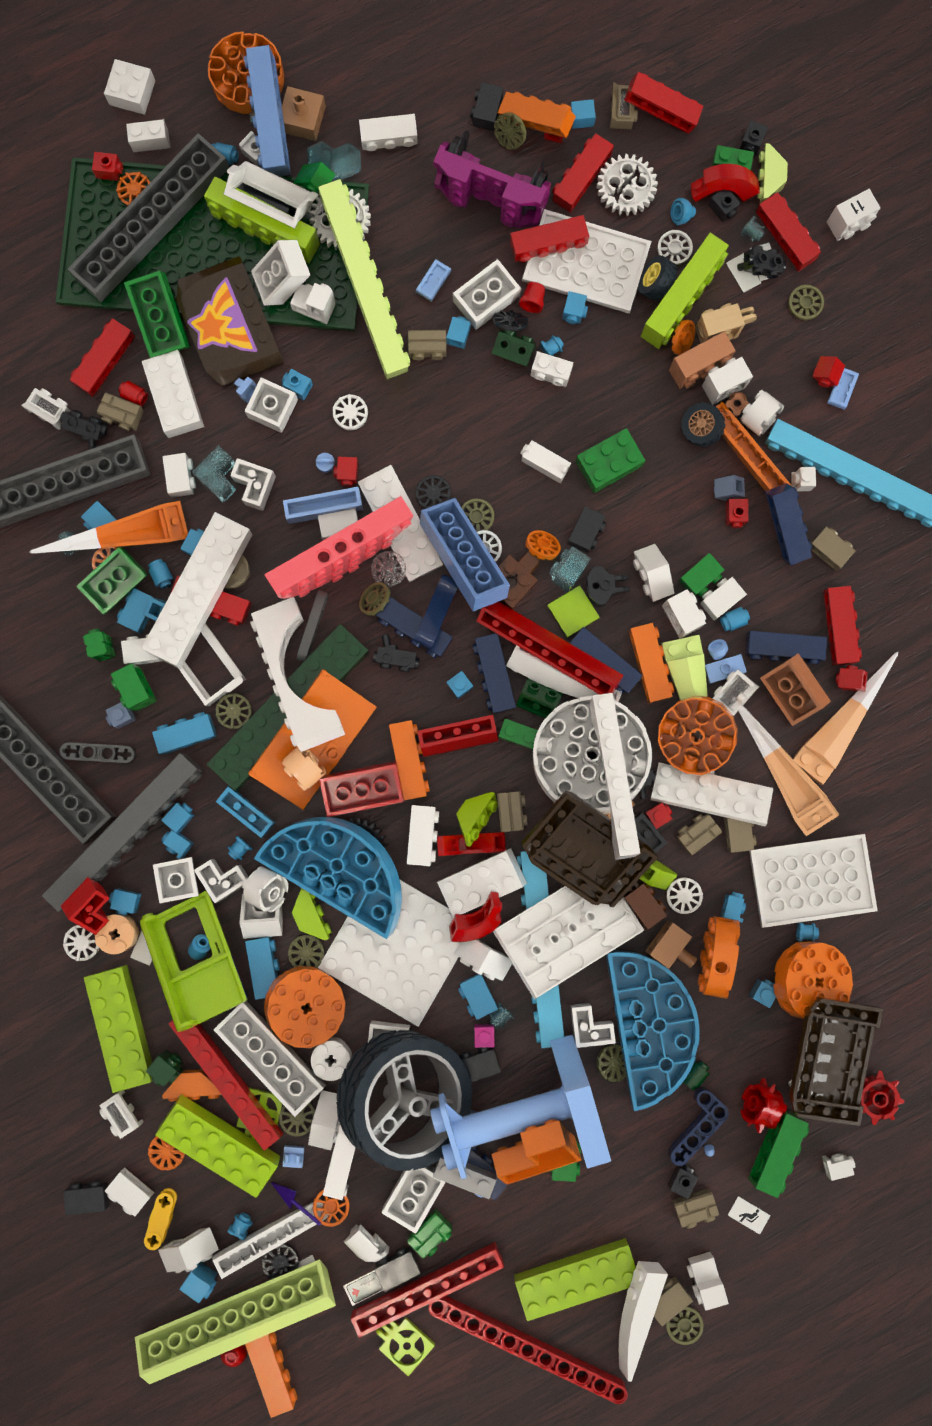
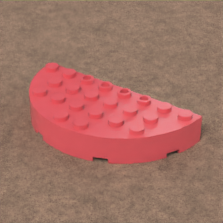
[264,496,413,599]

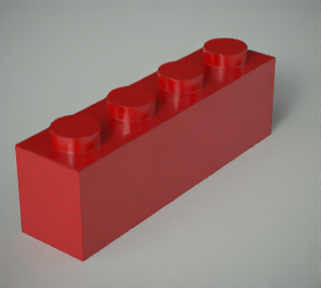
[624,72,703,134]
[552,133,614,213]
[756,192,821,272]
[510,215,589,262]
[70,318,135,397]
[171,576,252,626]
[823,586,862,666]
[417,715,499,757]

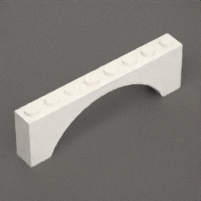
[250,597,345,752]
[589,693,640,860]

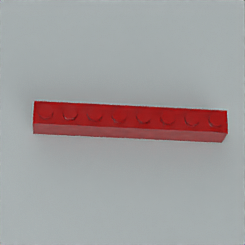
[477,601,624,695]
[168,1020,283,1151]
[351,1242,504,1338]

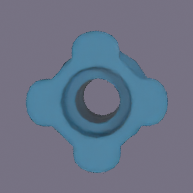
[539,335,564,356]
[227,836,253,860]
[796,922,819,942]
[227,1213,253,1240]

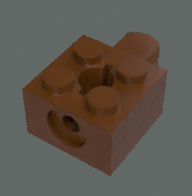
[499,552,539,610]
[623,882,667,930]

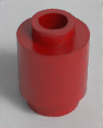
[118,380,148,407]

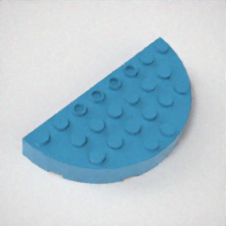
[254,817,402,939]
[606,950,700,1111]

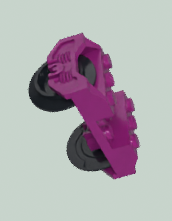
[433,131,551,228]

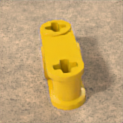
[144,1188,177,1250]

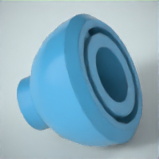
[671,197,696,225]

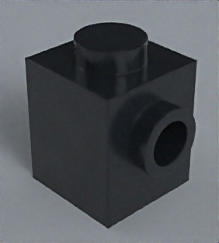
[739,120,768,156]
[709,190,740,222]
[668,1164,698,1199]

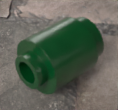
[683,1060,710,1090]

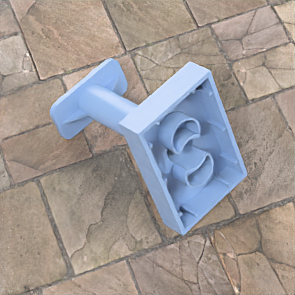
[430,1035,611,1179]

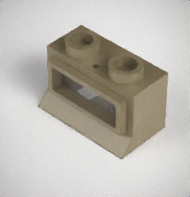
[610,82,638,129]

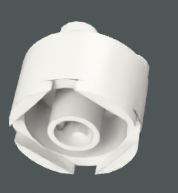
[740,390,784,436]
[242,866,288,912]
[311,1037,352,1081]

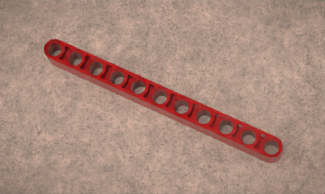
[428,1296,628,1404]

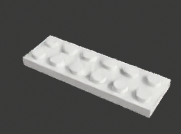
[358,465,443,583]
[651,763,773,826]

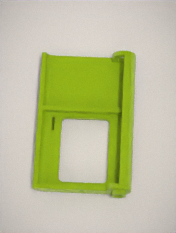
[139,891,248,1032]

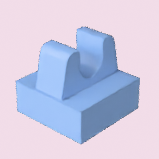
[234,377,257,403]
[283,1145,305,1168]

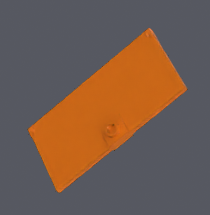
[248,669,377,810]

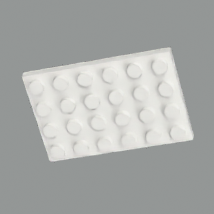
[522,209,652,313]
[749,834,877,928]

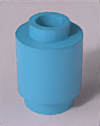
[212,142,239,166]
[148,559,174,589]
[720,607,750,631]
[188,934,210,960]

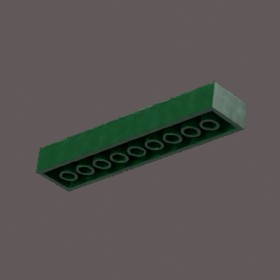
[207,624,370,791]

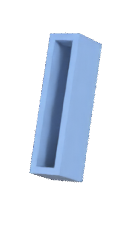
[283,487,363,524]

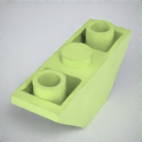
[757,143,788,203]

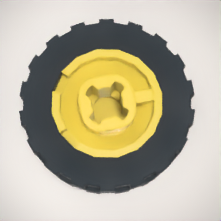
[638,255,677,301]

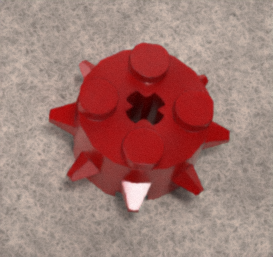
[860,1070,904,1125]
[740,1078,787,1134]

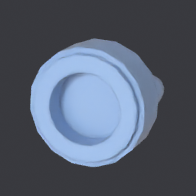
[316,453,335,473]
[708,639,728,660]

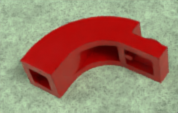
[691,164,760,202]
[437,832,506,856]

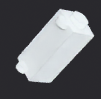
[520,440,571,483]

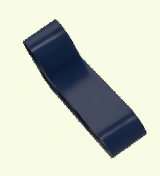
[413,574,458,649]
[668,1087,729,1166]

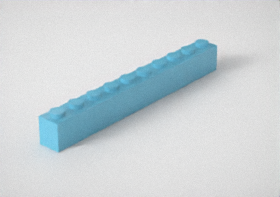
[764,419,932,527]
[517,851,564,1048]

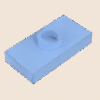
[416,259,451,302]
[827,368,859,410]
[705,654,747,684]

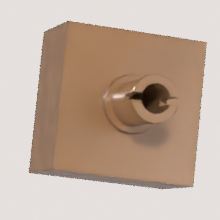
[282,86,326,141]
[645,920,697,969]

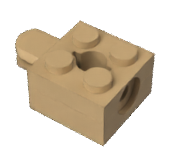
[695,303,757,344]

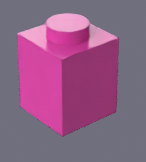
[474,1024,494,1048]

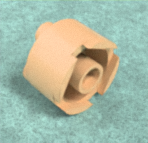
[282,746,327,791]
[95,914,139,954]

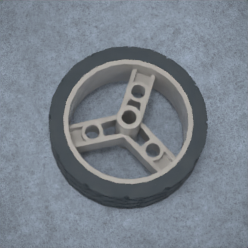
[336,1030,472,1171]

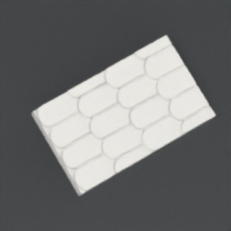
[493,886,644,999]

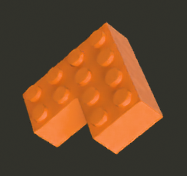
[492,1119,582,1185]

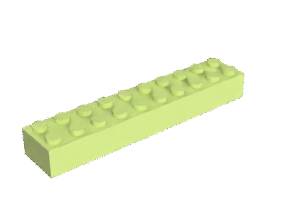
[318,179,410,379]
[135,1259,336,1384]

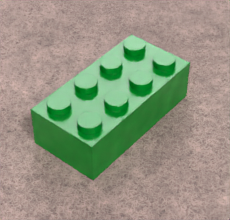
[124,271,190,358]
[748,1110,809,1198]

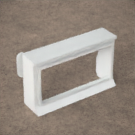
[224,161,318,228]
[178,623,247,707]
[323,1125,355,1200]

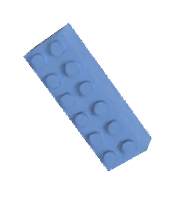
[244,45,291,176]
[420,498,510,611]

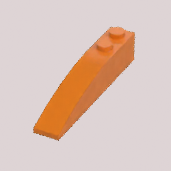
[716,401,792,491]

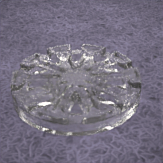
[371,551,406,587]

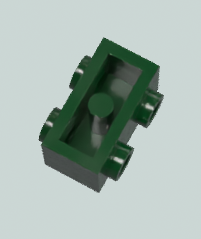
[492,330,536,366]
[516,679,562,718]
[145,1049,184,1087]

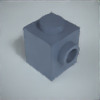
[714,475,745,501]
[105,702,136,729]

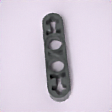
[297,590,329,662]
[60,742,136,763]

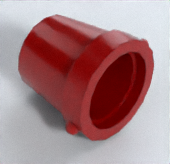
[519,282,545,313]

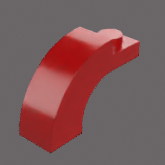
[449,891,502,942]

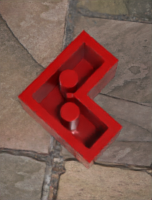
[61,877,110,935]

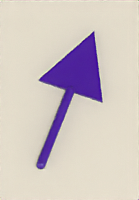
[271,1182,321,1225]

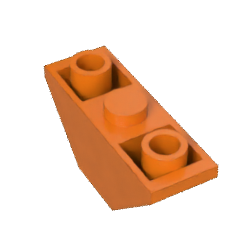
[162,1069,222,1102]

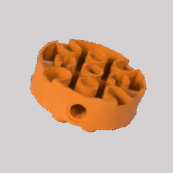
[208,32,284,114]
[658,696,738,775]
[698,916,740,999]
[773,941,853,1019]
[264,966,346,1048]

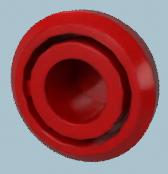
[220,1344,248,1367]

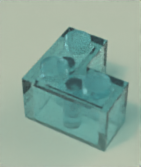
[307,141,361,182]
[192,445,236,503]
[549,546,591,592]

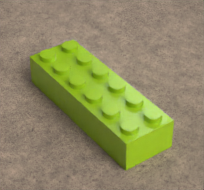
[204,177,320,263]
[641,233,729,349]
[84,965,152,1093]
[155,1094,280,1198]
[514,1238,636,1321]

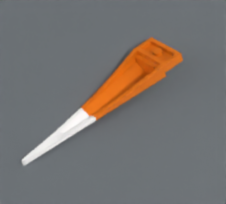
[29,501,188,553]

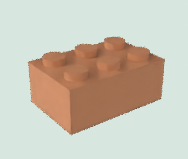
[669,331,736,389]
[760,653,831,726]

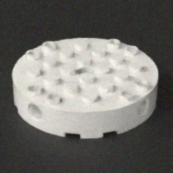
[533,696,652,814]

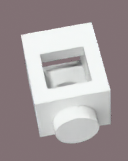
[239,131,261,167]
[791,467,816,491]
[822,1153,855,1181]

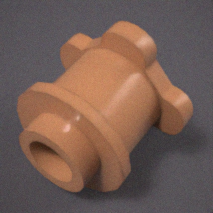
[726,392,749,416]

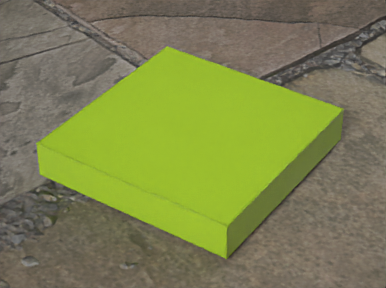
[547,586,600,638]

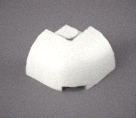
[344,1224,389,1262]

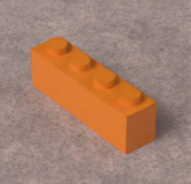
[497,92,576,138]
[628,623,674,704]
[389,720,430,801]
[245,1332,297,1418]

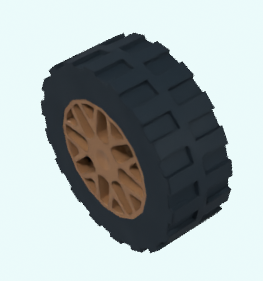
[681,402,726,447]

